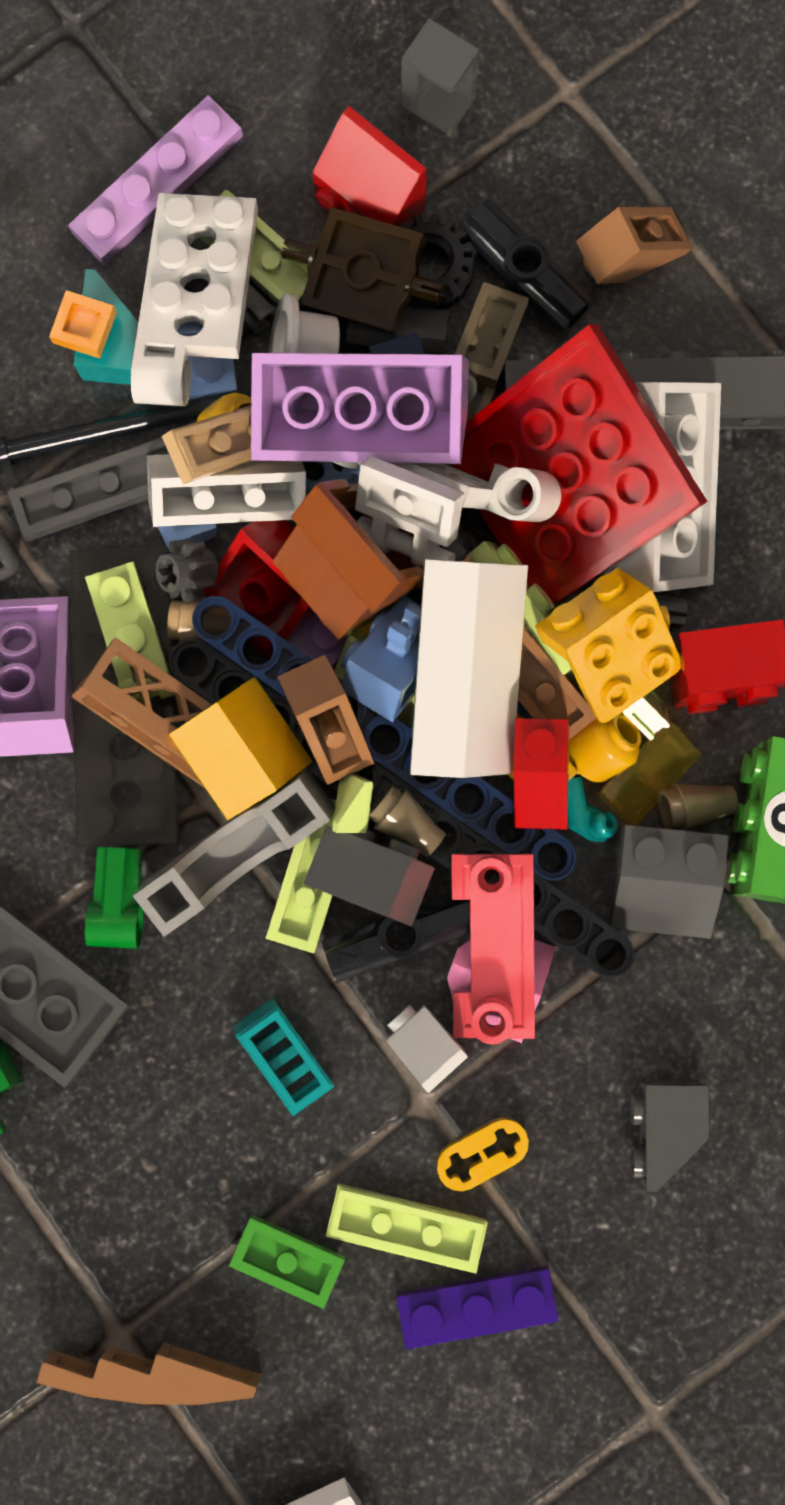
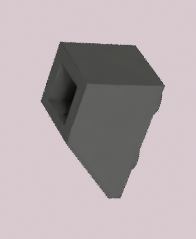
[630,1081,709,1192]

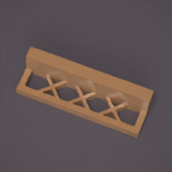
[458,549,596,739]
[71,637,212,788]

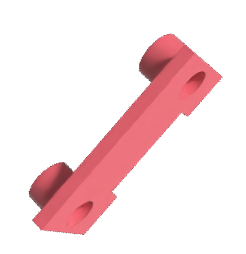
[451,854,535,1045]

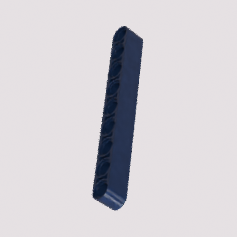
[192,596,576,881]

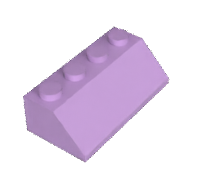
[251,353,469,464]

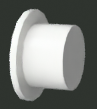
[269,293,340,354]

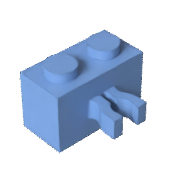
[341,596,421,723]

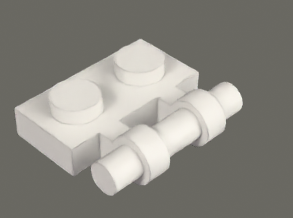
[355,456,465,569]

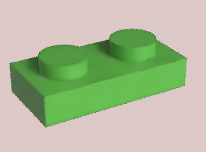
[229,1215,346,1309]

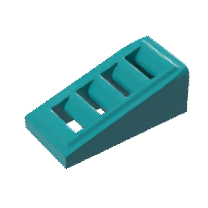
[233,998,335,1116]

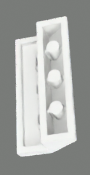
[410,559,528,778]

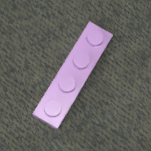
[68,95,243,266]

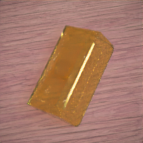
[597,719,701,826]

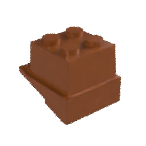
[272,479,424,640]

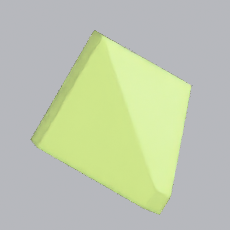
[332,773,373,833]

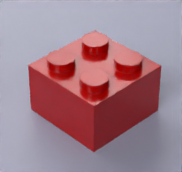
[669,619,785,714]

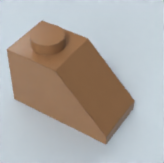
[576,207,693,284]
[277,655,374,785]

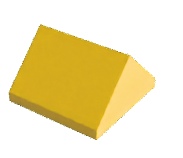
[169,677,313,820]

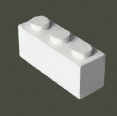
[146,454,306,527]

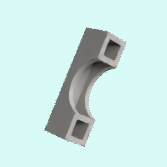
[133,767,335,937]

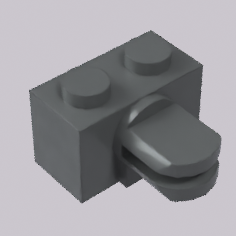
[303,825,435,927]

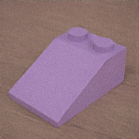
[0,596,74,757]

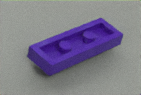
[396,1265,559,1350]

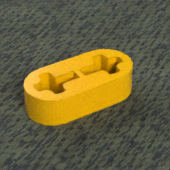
[437,1117,529,1191]

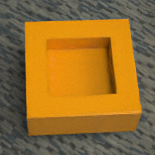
[49,290,117,359]

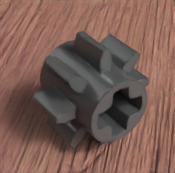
[155,538,219,603]

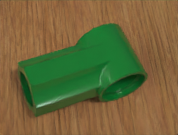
[85,847,144,949]

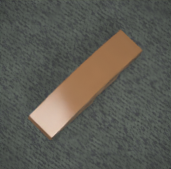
[36,1342,261,1405]

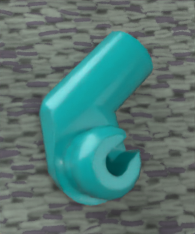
[567,777,618,842]

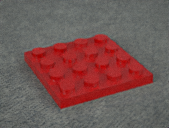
[451,324,708,606]

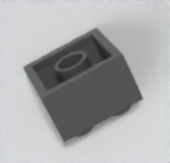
[609,825,729,939]

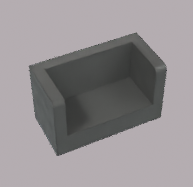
[401,18,480,134]

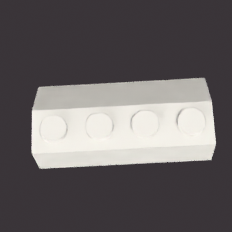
[605,382,721,592]

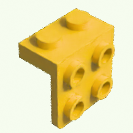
[535,568,681,723]

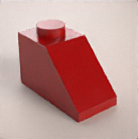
[514,718,570,830]

